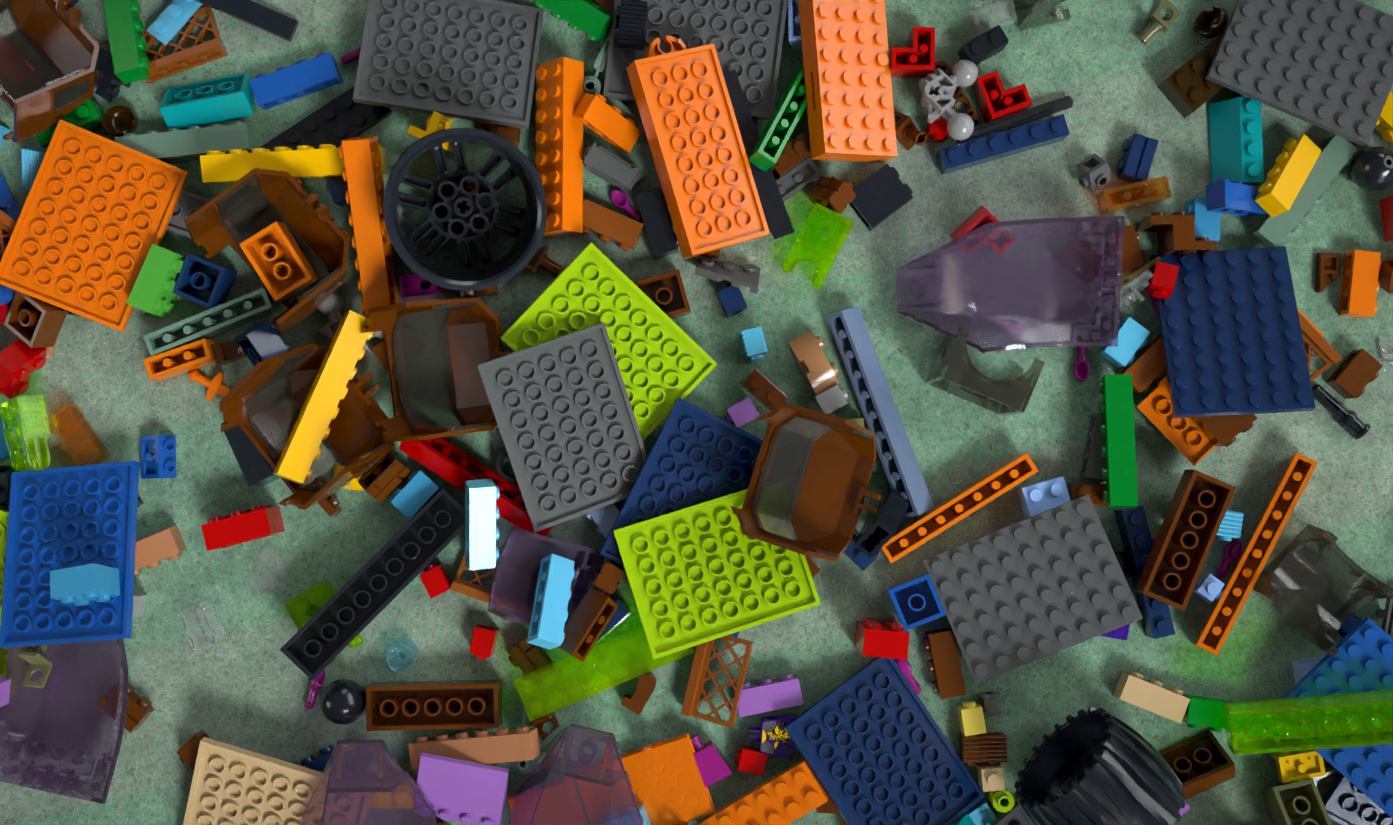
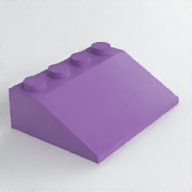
[414,752,509,825]

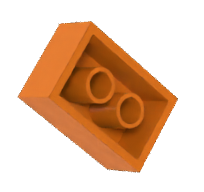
[239,221,320,301]

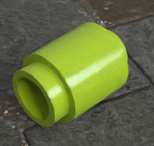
[988,787,1015,813]

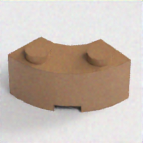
[788,331,839,396]

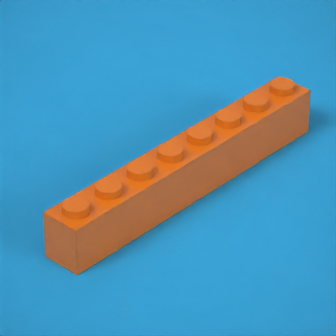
[880,453,1038,564]

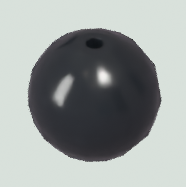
[1350,146,1393,191]
[320,679,366,725]

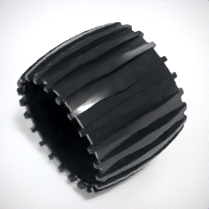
[1014,707,1185,825]

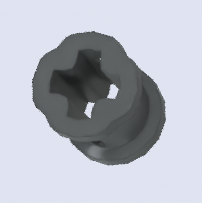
[980,691,1001,717]

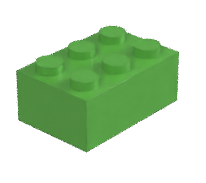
[126,243,185,318]

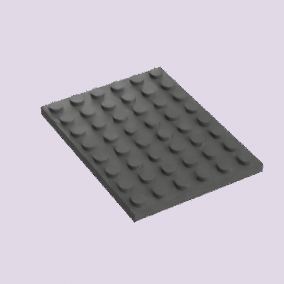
[353,0,544,129]
[603,0,788,120]
[1205,0,1393,146]
[476,322,647,532]
[923,494,1143,684]

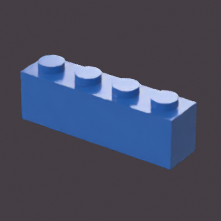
[250,53,344,110]

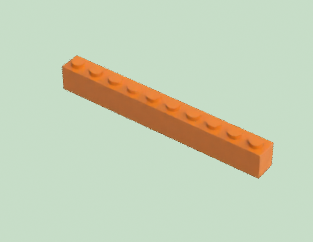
[1193,453,1318,656]

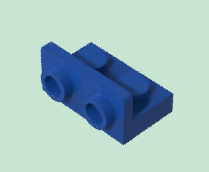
[140,435,177,479]

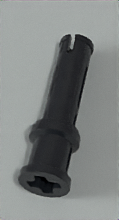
[1312,384,1371,440]

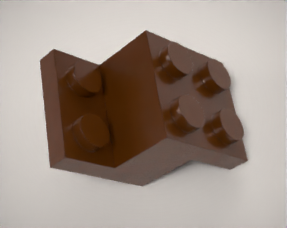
[1136,212,1217,255]

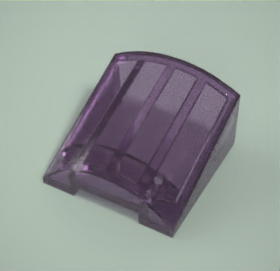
[488,526,604,627]

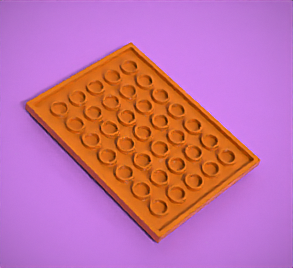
[0,119,190,332]

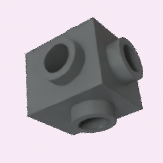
[1077,153,1111,193]

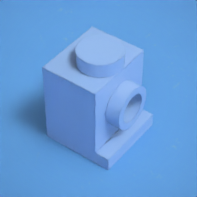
[1193,573,1225,604]

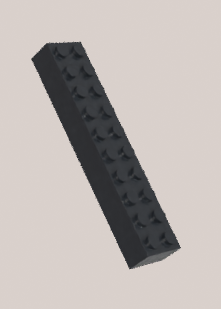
[280,488,465,681]

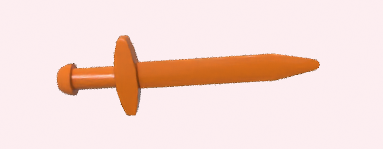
[188,370,281,422]

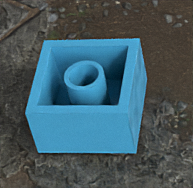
[50,563,120,606]

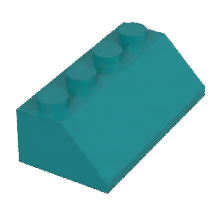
[159,72,256,130]
[1208,97,1264,186]

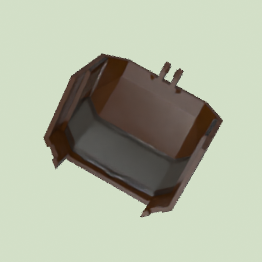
[0,0,100,143]
[184,168,350,338]
[361,297,514,442]
[219,343,395,510]
[730,402,882,562]

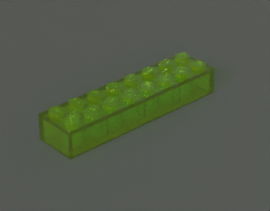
[514,624,694,722]
[1223,690,1393,755]

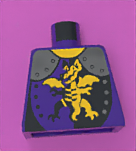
[747,714,797,760]

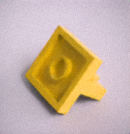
[407,111,453,152]

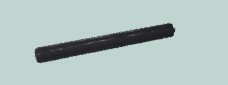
[956,95,1074,144]

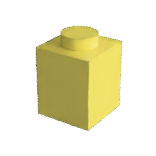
[957,701,987,736]

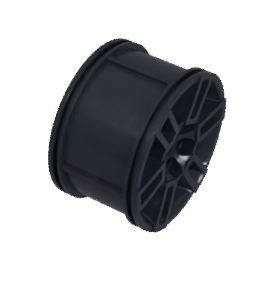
[383,128,547,291]

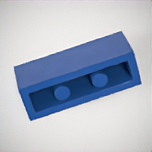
[1206,179,1266,217]

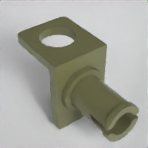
[1137,0,1181,45]
[17,645,53,688]

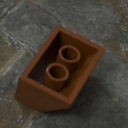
[1159,730,1235,800]

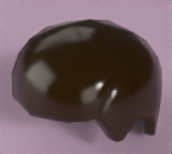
[1193,6,1229,39]
[101,105,138,137]

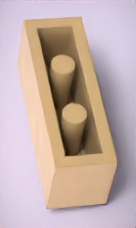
[1113,671,1190,724]

